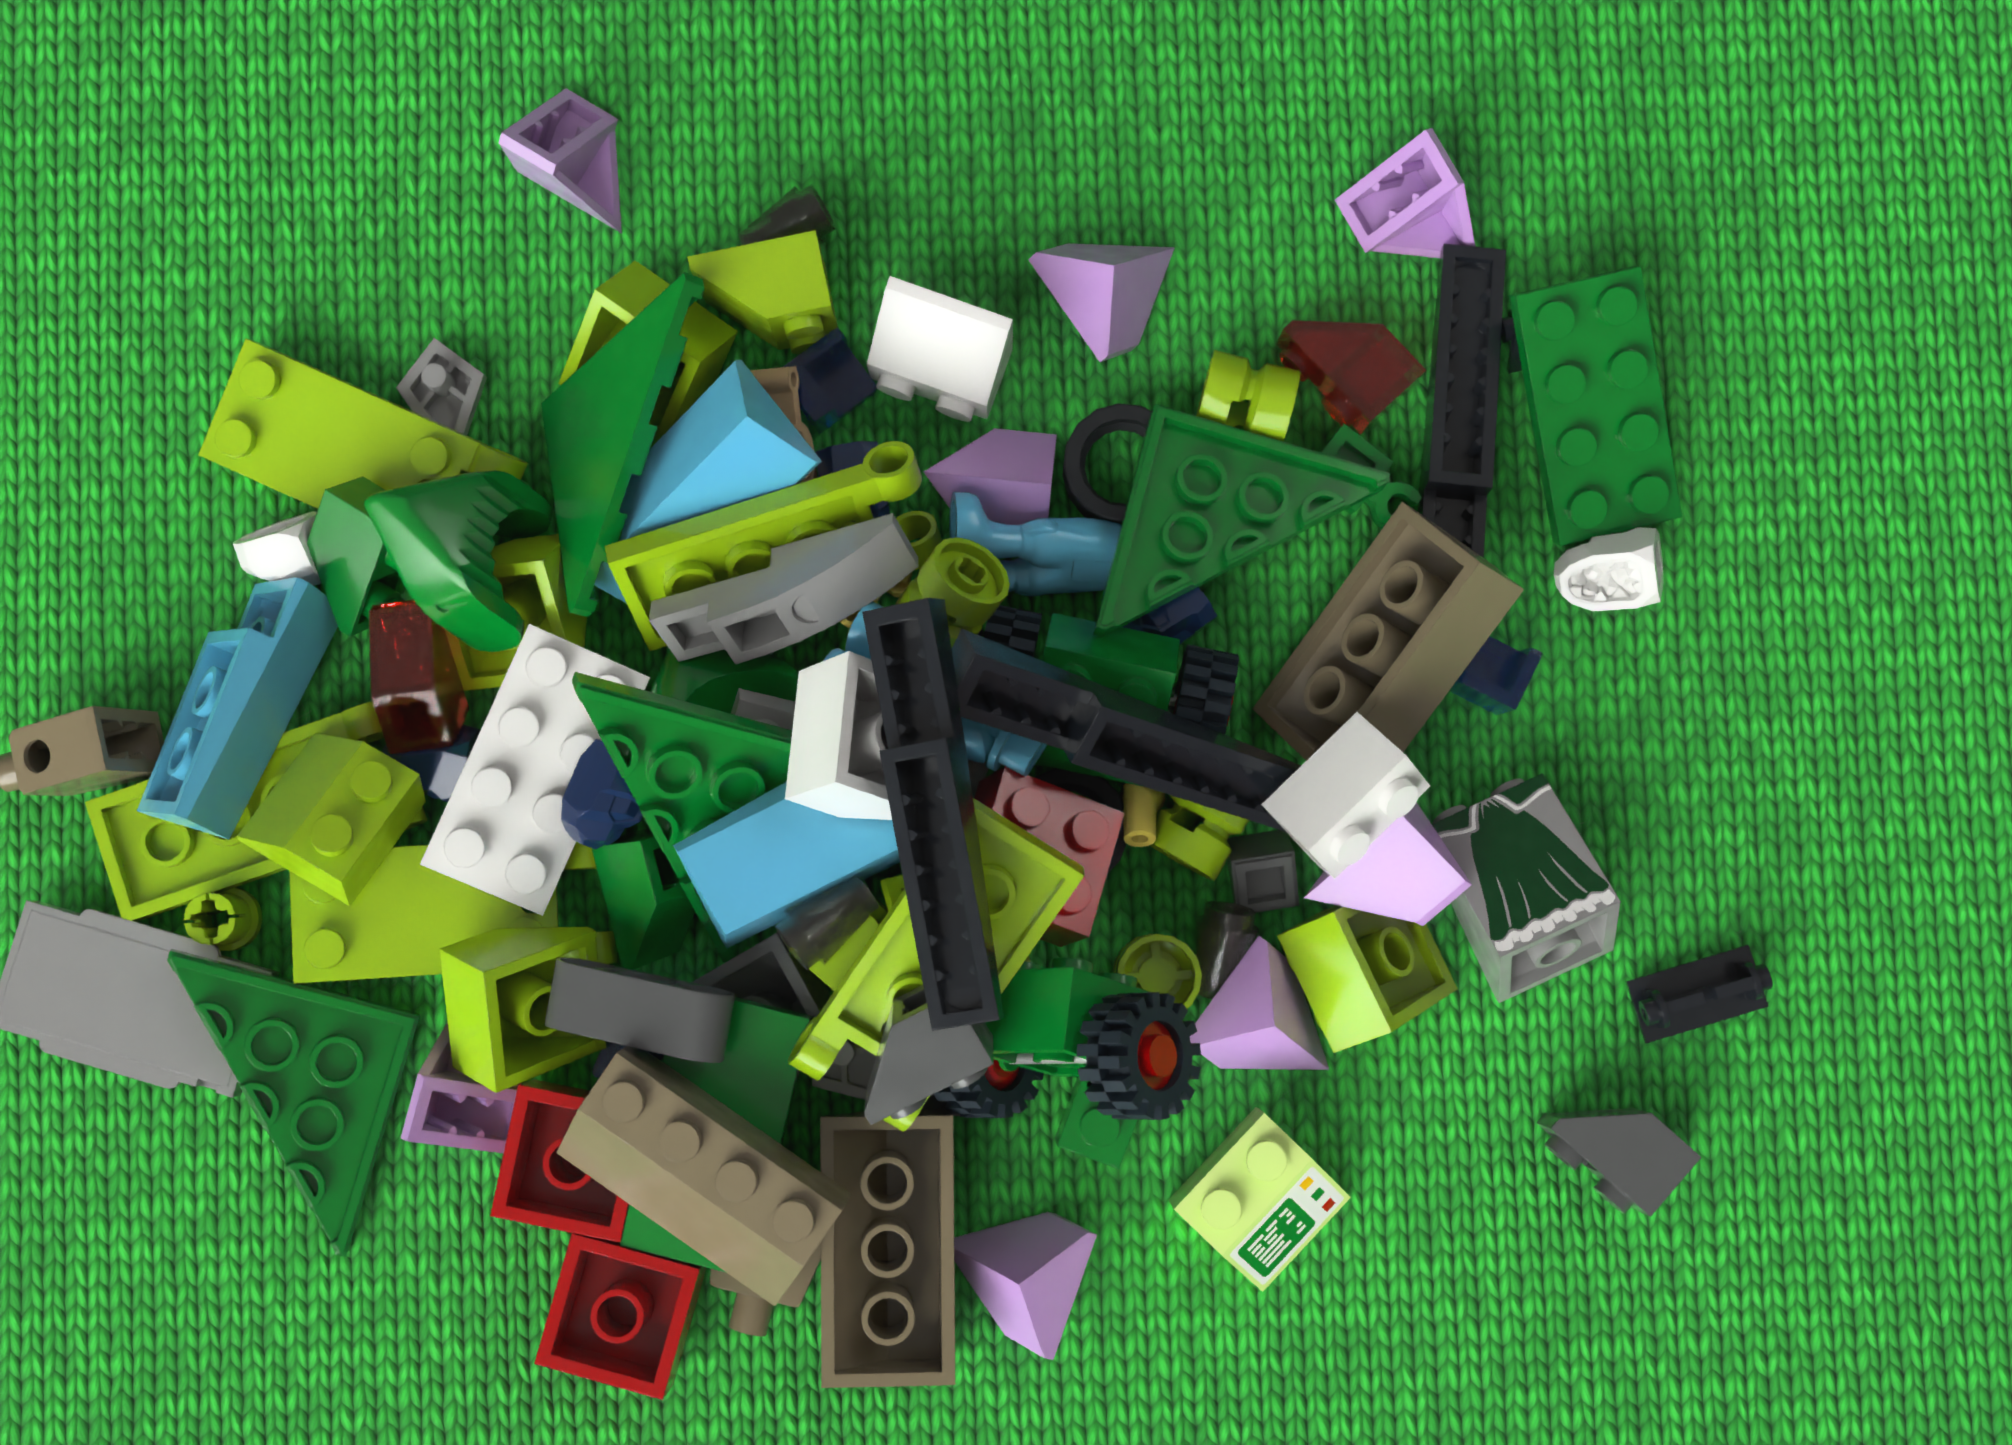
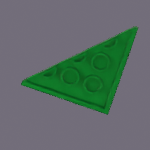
[541,272,705,617]
[1093,404,1390,637]
[572,672,792,962]
[167,949,420,1257]

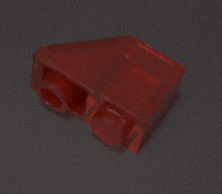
[1276,320,1426,434]
[369,600,469,754]

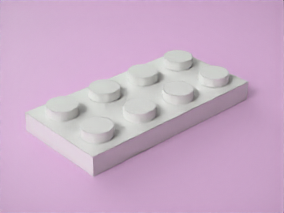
[420,624,650,916]

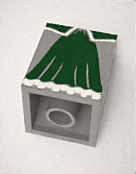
[1432,773,1621,1003]

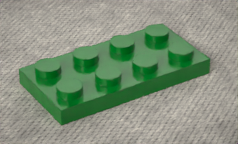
[1509,266,1682,546]

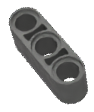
[545,958,735,1063]

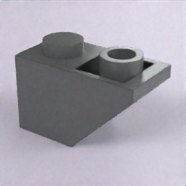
[864,985,994,1125]
[1537,1108,1701,1217]

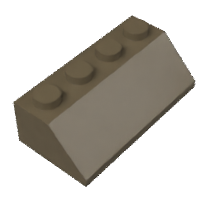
[1253,502,1524,761]
[556,1046,852,1306]
[820,1109,955,1388]

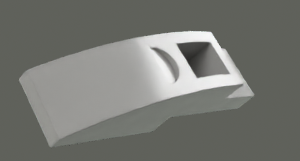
[649,513,918,664]

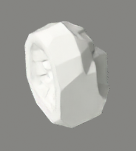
[233,511,321,586]
[1554,527,1664,611]

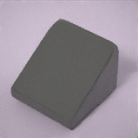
[1227,830,1299,916]

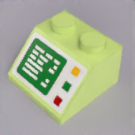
[1169,1107,1351,1292]

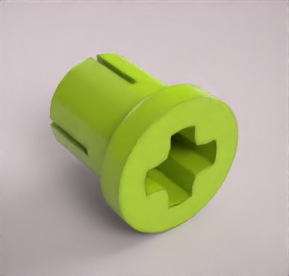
[184,887,262,951]

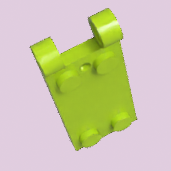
[198,338,528,509]
[605,441,942,651]
[85,700,428,922]
[788,798,1085,1132]
[289,842,618,984]

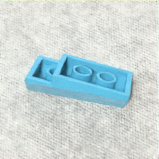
[594,360,822,604]
[137,577,338,840]
[673,782,900,948]

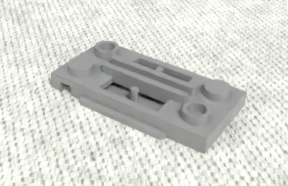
[0,900,279,1098]

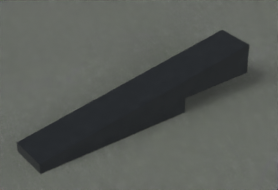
[1417,244,1506,558]
[862,598,1004,1031]
[952,629,1301,832]

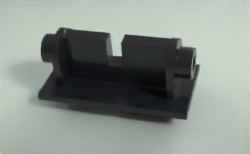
[1625,945,1773,1043]

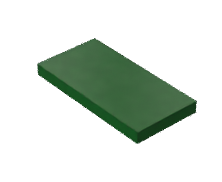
[620,997,813,1273]

